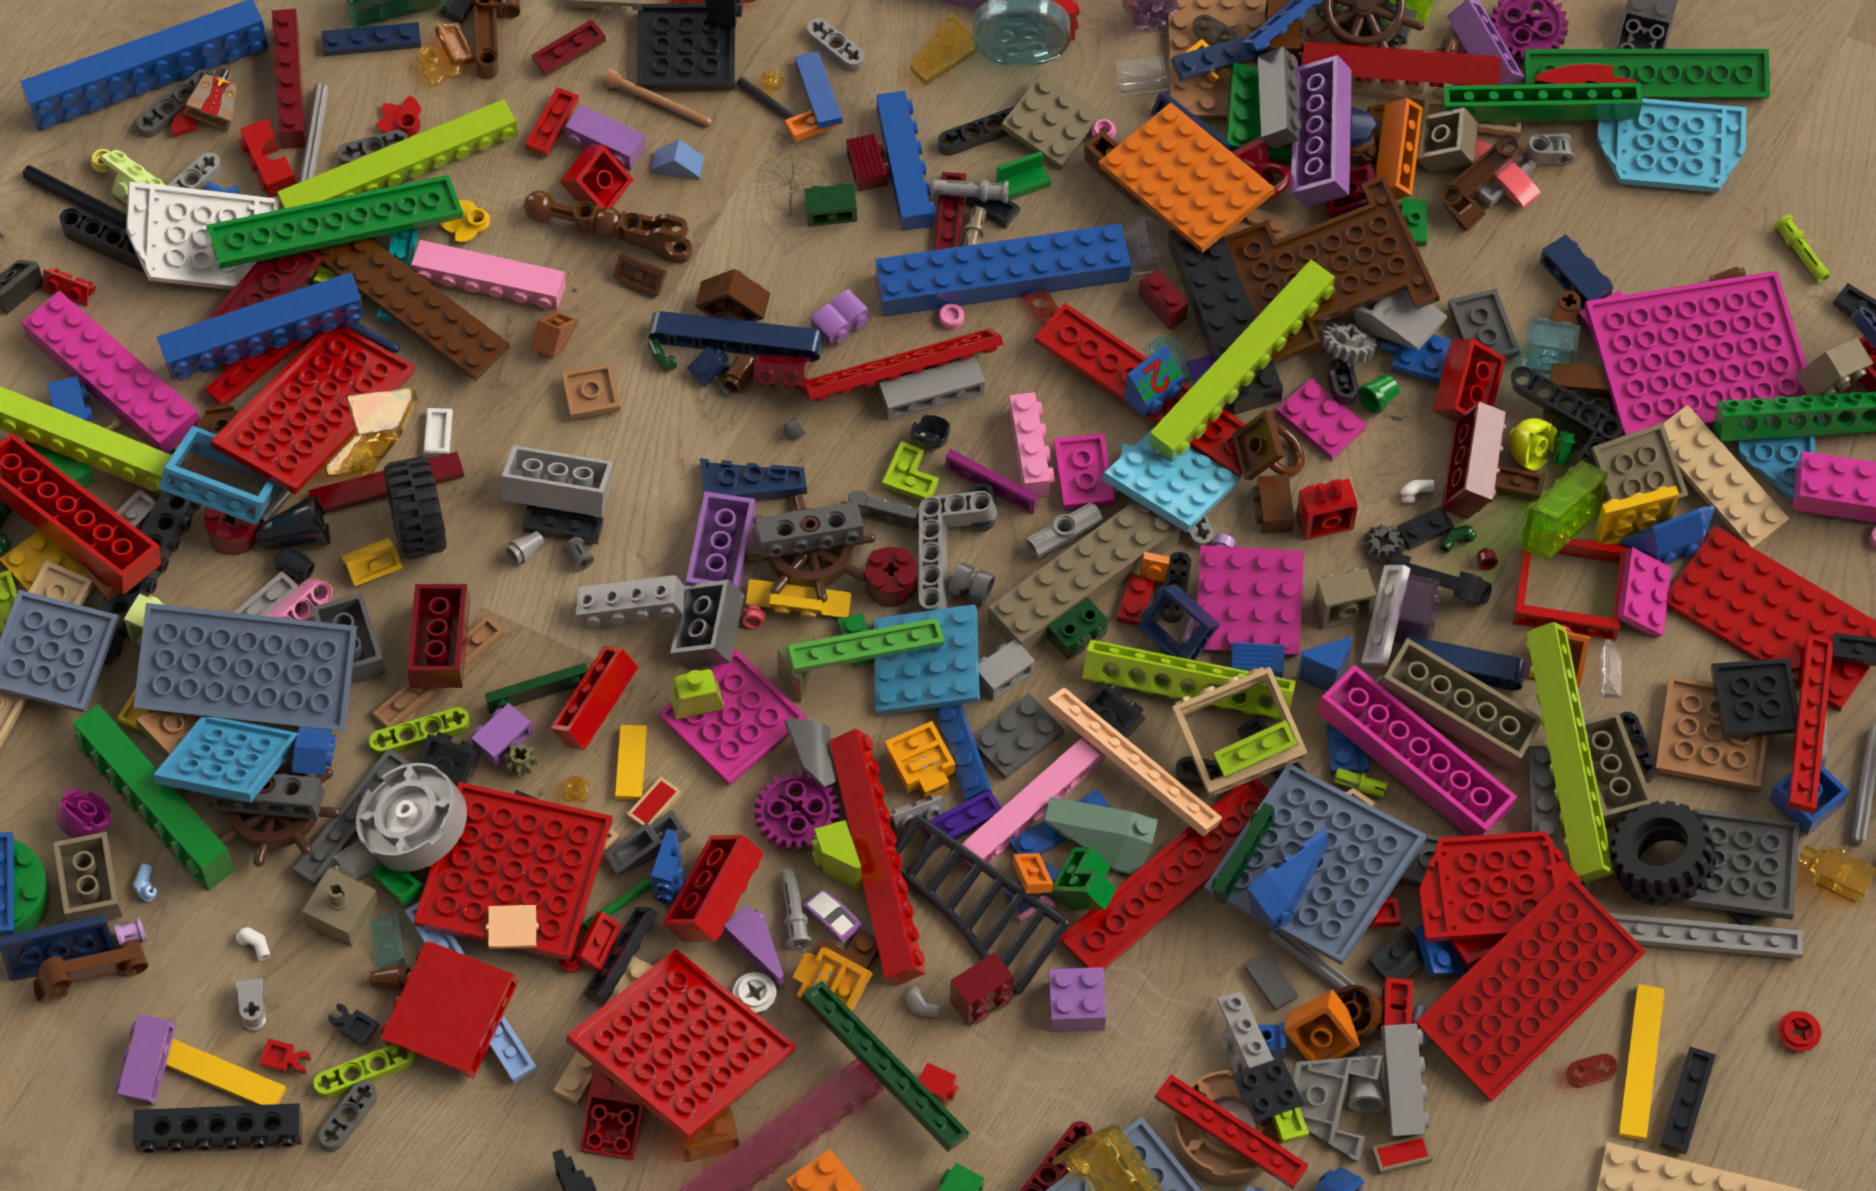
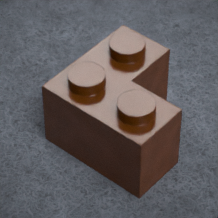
[695,269,770,322]

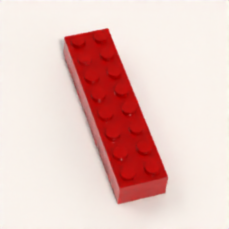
[0,433,161,595]

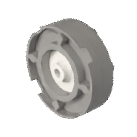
[356,763,467,871]

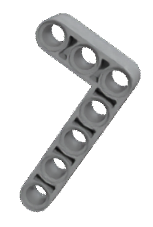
[919,491,997,611]

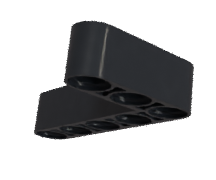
[59,208,146,274]
[1511,366,1622,487]

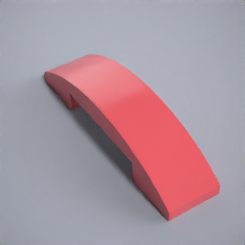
[1468,138,1541,209]

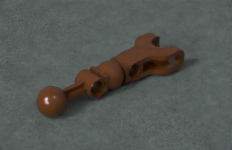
[523,190,693,263]

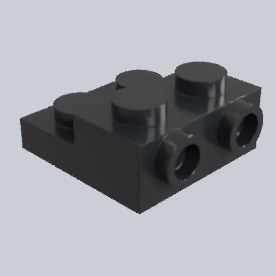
[1084,681,1146,738]
[417,731,481,787]
[552,1149,596,1191]

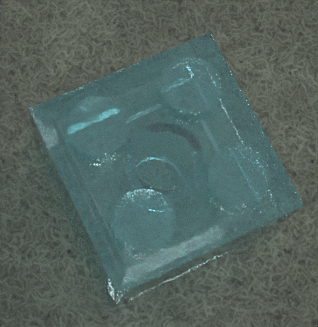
[1521,317,1580,374]

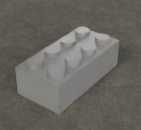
[501,445,614,517]

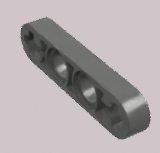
[137,69,215,138]

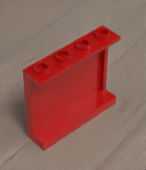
[381,940,519,1080]

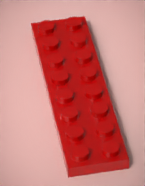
[800,328,1004,401]

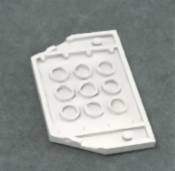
[126,181,279,290]

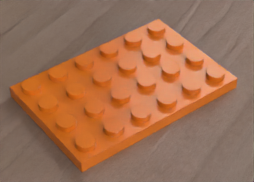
[1099,103,1275,253]

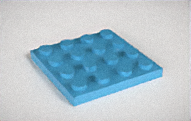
[874,604,980,716]
[154,716,298,803]

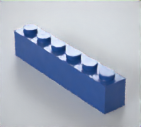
[876,90,935,231]

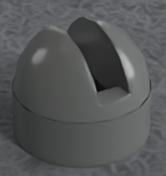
[784,417,806,440]

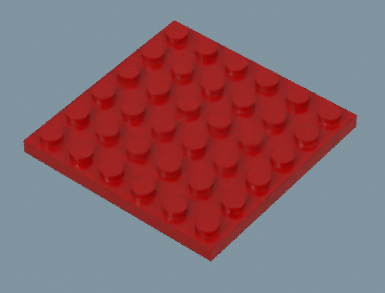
[414,782,613,961]
[566,949,796,1142]

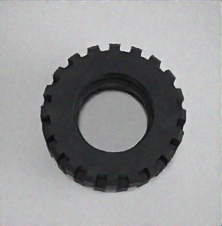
[384,456,447,559]
[1610,801,1716,906]

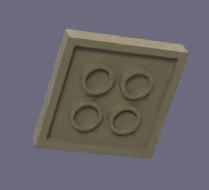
[1000,72,1102,170]
[1590,423,1688,500]

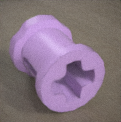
[114,917,147,945]

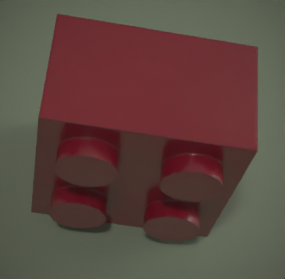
[950,952,1014,1026]

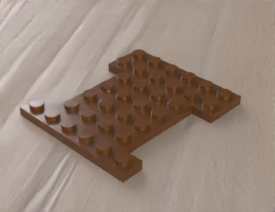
[1224,175,1440,364]

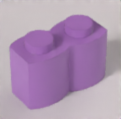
[810,289,869,346]

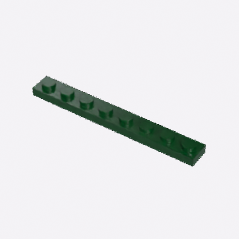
[800,981,970,1152]

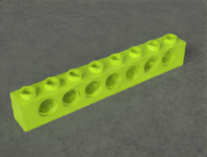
[1082,640,1296,720]

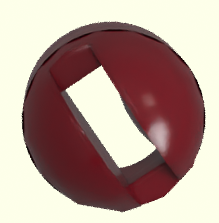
[1476,548,1498,570]

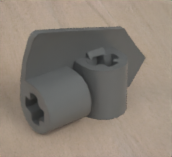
[784,718,836,788]

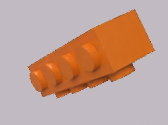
[1375,98,1423,200]

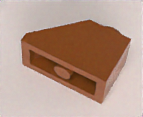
[530,311,579,358]

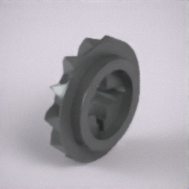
[1363,523,1405,563]

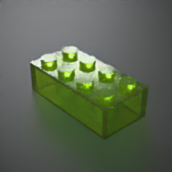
[1521,460,1608,561]

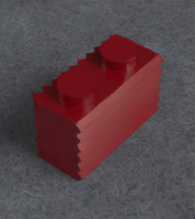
[846,133,890,191]
[1138,269,1189,329]

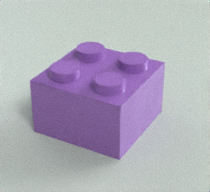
[1048,967,1106,1032]

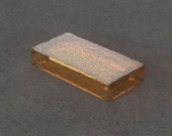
[434,23,476,66]

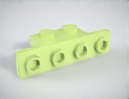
[100,150,166,204]

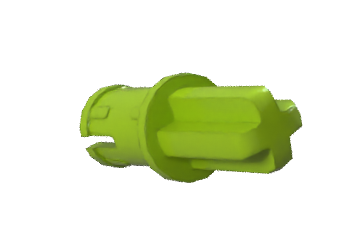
[1334,768,1388,799]

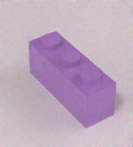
[566,105,646,170]
[116,1014,177,1105]

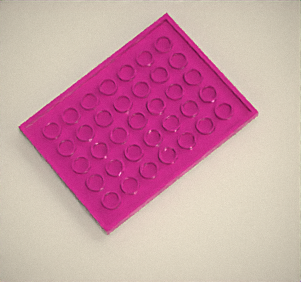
[1584,271,1807,436]

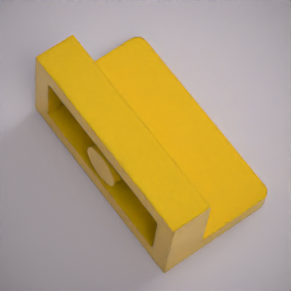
[341,538,403,587]

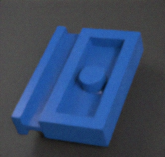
[1326,724,1369,775]
[1414,924,1466,978]

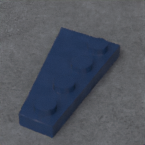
[700,458,807,499]

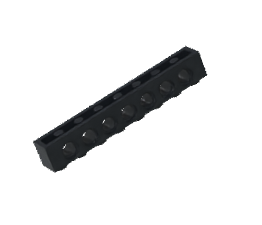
[97,479,202,666]

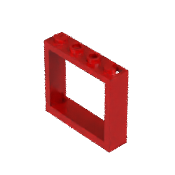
[1513,531,1629,641]

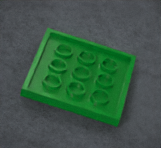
[1226,62,1292,164]

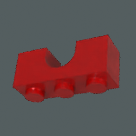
[238,118,296,198]

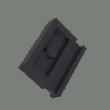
[1367,926,1424,982]

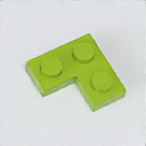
[882,441,939,501]

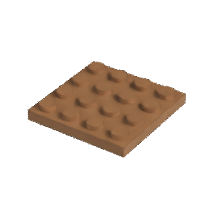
[1655,675,1768,791]

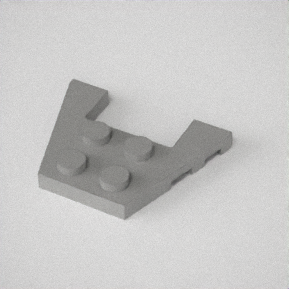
[1293,1055,1384,1161]

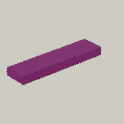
[946,449,1039,514]

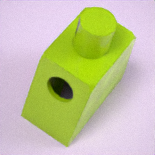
[670,669,724,720]

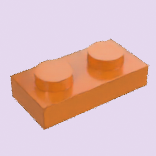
[785,110,840,143]
[1012,853,1053,894]

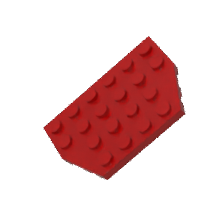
[1418,831,1580,942]

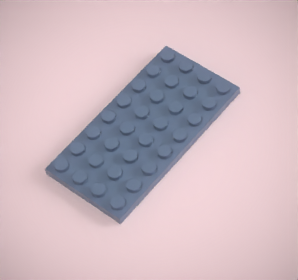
[133,603,358,731]

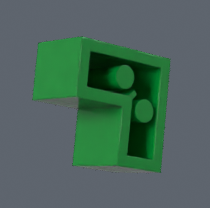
[1052,847,1116,911]

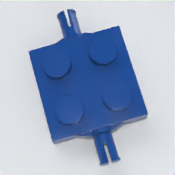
[1379,334,1451,384]

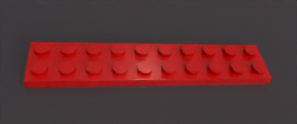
[1034,302,1245,479]
[1059,779,1269,971]

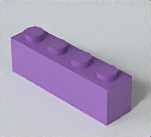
[1447,0,1524,85]

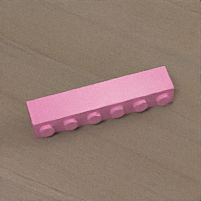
[411,240,566,310]

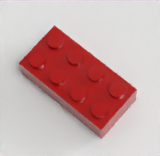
[662,834,764,942]

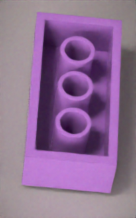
[686,492,756,590]

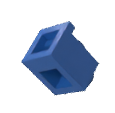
[1258,1022,1286,1058]

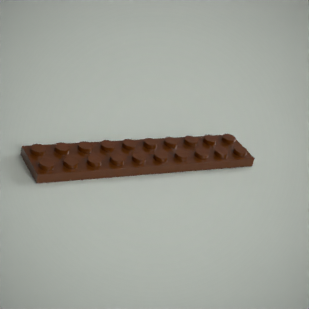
[312,238,510,381]

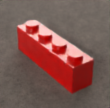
[550,645,639,750]

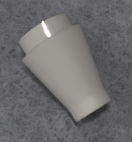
[505,531,544,565]

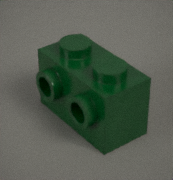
[1047,598,1108,659]

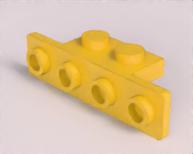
[746,579,852,618]

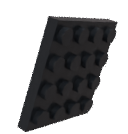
[636,3,735,90]

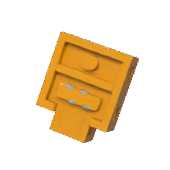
[885,721,955,798]
[793,947,873,1012]

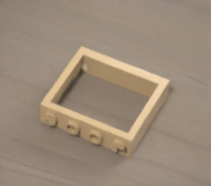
[1172,667,1308,798]

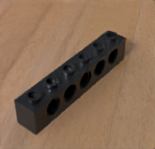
[133,1103,303,1153]

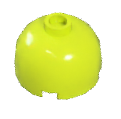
[1509,418,1557,471]

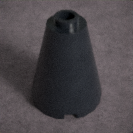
[256,496,331,549]

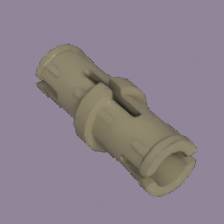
[963,206,987,246]

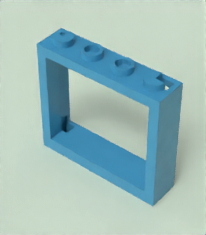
[159,426,280,525]

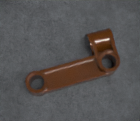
[474,0,521,79]
[1440,134,1521,232]
[33,940,149,1003]

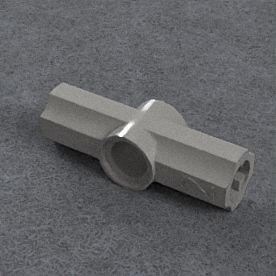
[1026,502,1103,559]

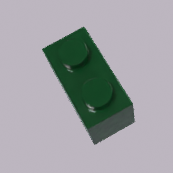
[804,183,857,227]

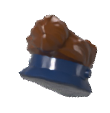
[1350,107,1379,165]

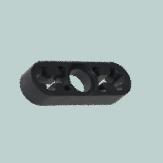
[1161,552,1191,623]
[1619,712,1656,784]

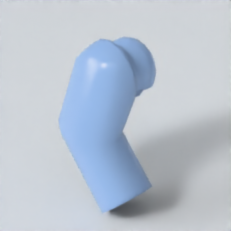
[133,864,157,901]

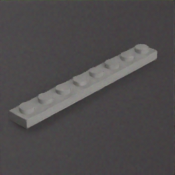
[1609,913,1803,959]

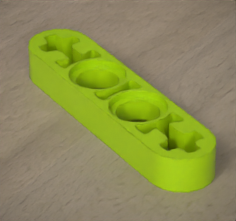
[369,707,470,757]
[313,1044,416,1099]

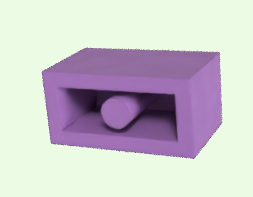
[472,703,533,768]

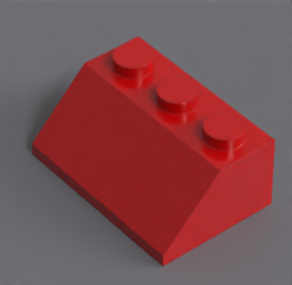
[1433,338,1507,421]

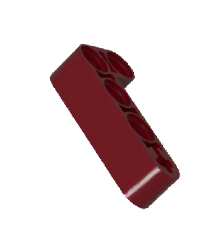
[1021,1121,1093,1191]

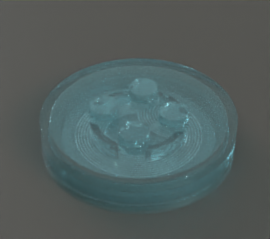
[972,0,1070,66]

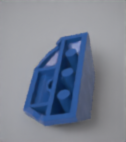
[1620,504,1715,565]

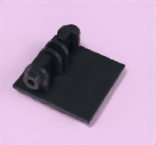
[1232,1057,1305,1126]

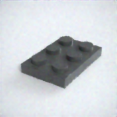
[1448,289,1520,359]
[974,693,1064,780]

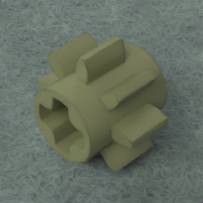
[504,742,538,777]

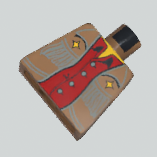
[183,68,237,131]

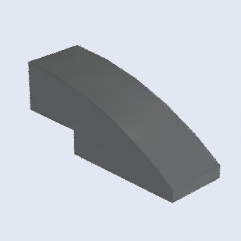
[604,810,692,875]

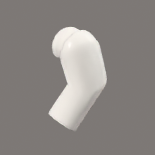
[1400,480,1434,503]
[236,927,271,961]

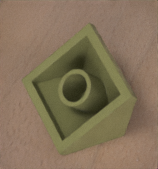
[777,632,815,702]

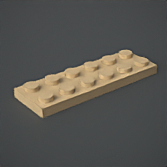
[1663,405,1789,548]

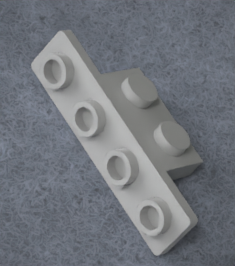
[1217,992,1274,1072]

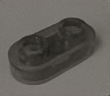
[1192,14,1237,46]

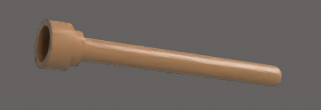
[603,68,712,127]

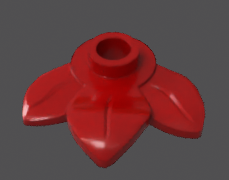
[376,96,421,136]

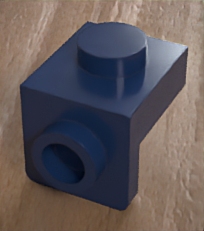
[687,347,731,387]

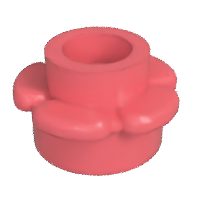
[741,605,766,629]

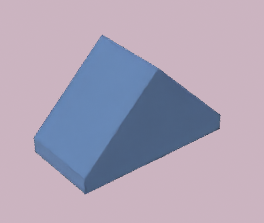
[651,140,704,180]

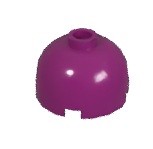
[56,789,112,838]

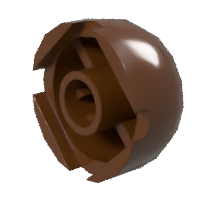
[1336,985,1384,1039]

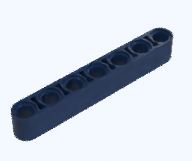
[648,311,824,362]

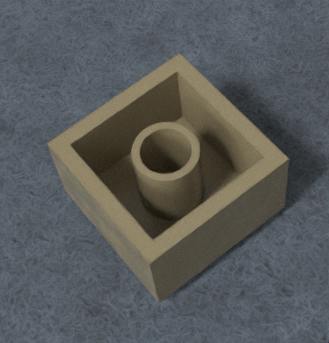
[1417,107,1478,173]
[1795,338,1874,396]
[1313,568,1376,630]

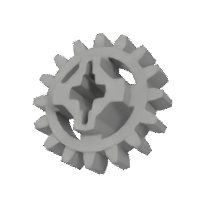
[1321,323,1377,363]

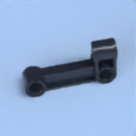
[1385,551,1492,605]

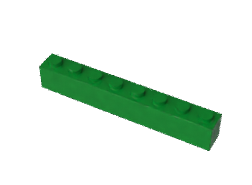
[1441,83,1643,122]

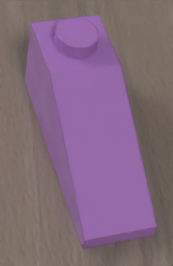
[724,905,784,989]

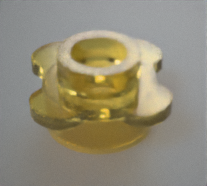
[563,776,590,802]

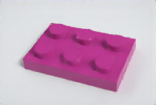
[1276,378,1367,461]
[1053,433,1115,510]
[1617,547,1672,638]

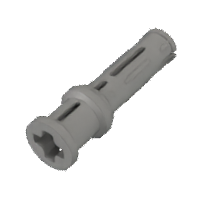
[933,179,1009,203]
[780,869,811,950]

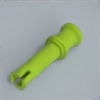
[1773,215,1831,284]

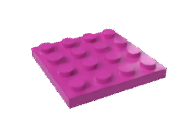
[1196,545,1304,655]
[658,649,807,786]

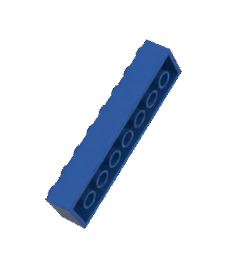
[157,272,365,381]

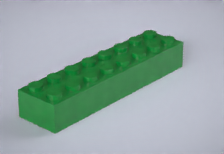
[72,704,234,890]

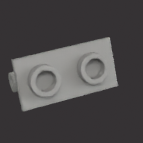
[890,794,945,835]

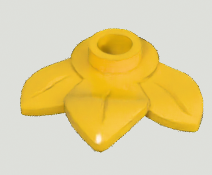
[440,200,490,242]

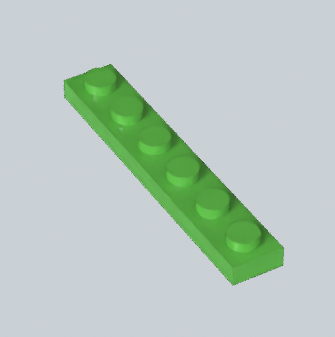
[786,618,945,673]

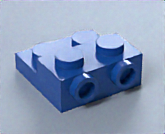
[651,829,684,905]

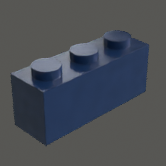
[1540,235,1613,309]

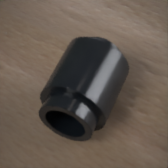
[274,547,315,581]

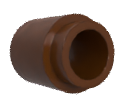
[723,355,755,393]

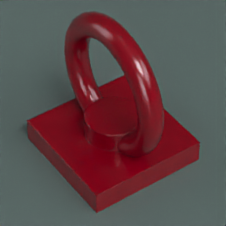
[1232,137,1292,199]

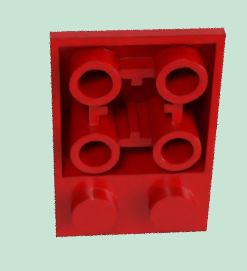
[580,1067,646,1160]

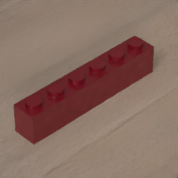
[271,8,306,149]

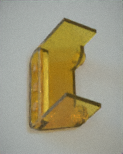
[324,389,418,477]
[1052,1125,1163,1191]

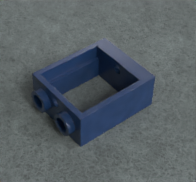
[1137,584,1221,660]

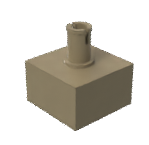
[302,867,379,946]

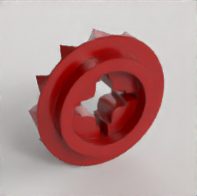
[1777,1011,1821,1053]

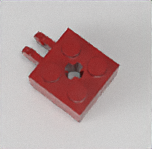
[1296,478,1358,541]

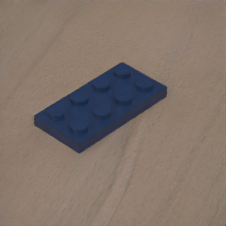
[0,914,116,981]

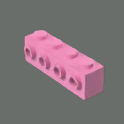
[1009,392,1054,497]

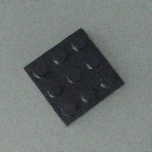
[1710,658,1798,739]

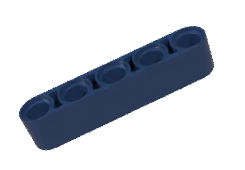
[1398,636,1527,691]

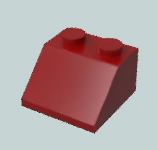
[559,144,634,209]

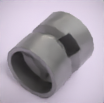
[949,562,995,606]

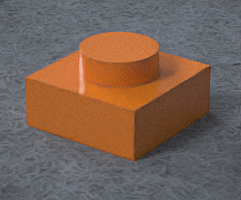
[1139,552,1170,582]

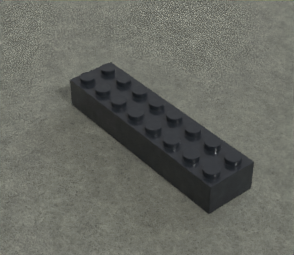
[1167,229,1283,415]

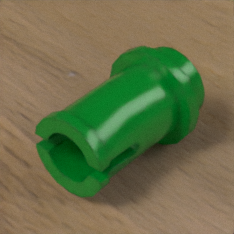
[1553,431,1576,465]

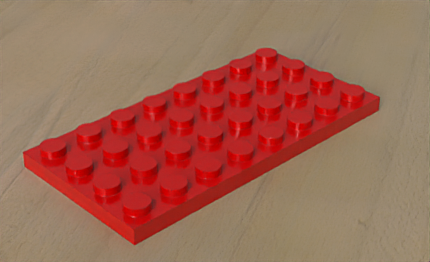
[211,325,415,495]
[1665,526,1876,712]
[1415,873,1646,1102]

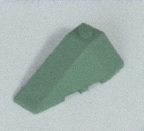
[1043,797,1158,876]

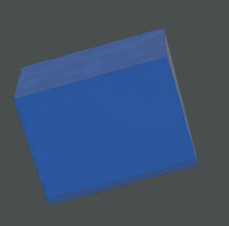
[1298,636,1352,691]

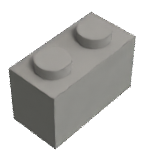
[979,639,1035,701]

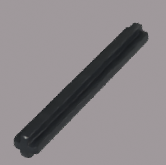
[22,165,127,228]

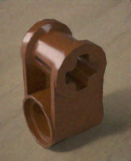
[1547,291,1581,342]

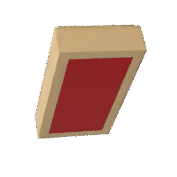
[627,776,682,827]

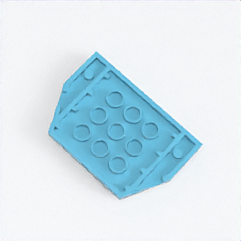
[1597,98,1747,193]

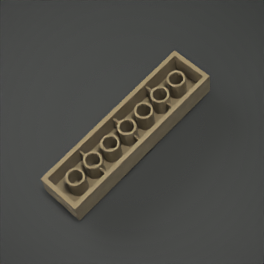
[988,501,1180,652]

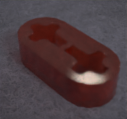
[1566,1054,1617,1088]

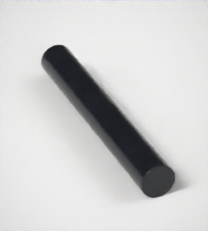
[737,77,796,120]

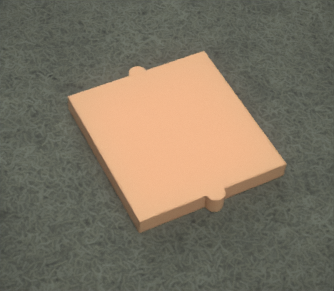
[486,905,539,949]

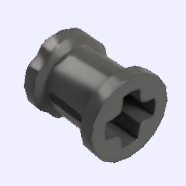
[562,537,594,571]

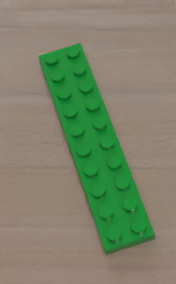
[1524,49,1770,99]
[206,175,463,269]

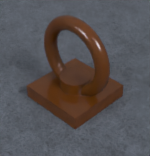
[1232,410,1305,481]

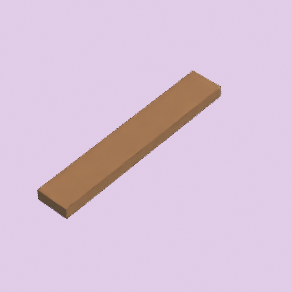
[371,615,506,728]

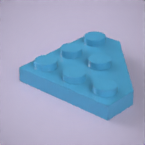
[1737,436,1816,502]

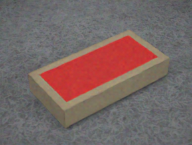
[1372,1134,1433,1175]

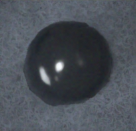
[910,415,950,451]

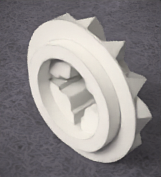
[733,972,776,1013]

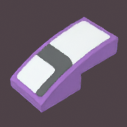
[804,888,862,943]

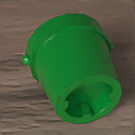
[1358,374,1400,415]

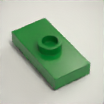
[1401,198,1427,246]
[369,864,424,906]

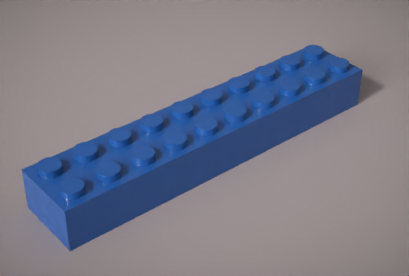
[20,0,268,131]
[875,223,1131,317]

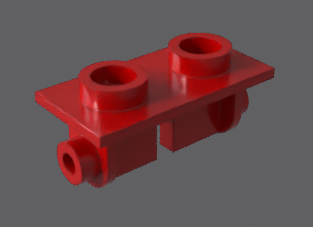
[42,268,96,307]

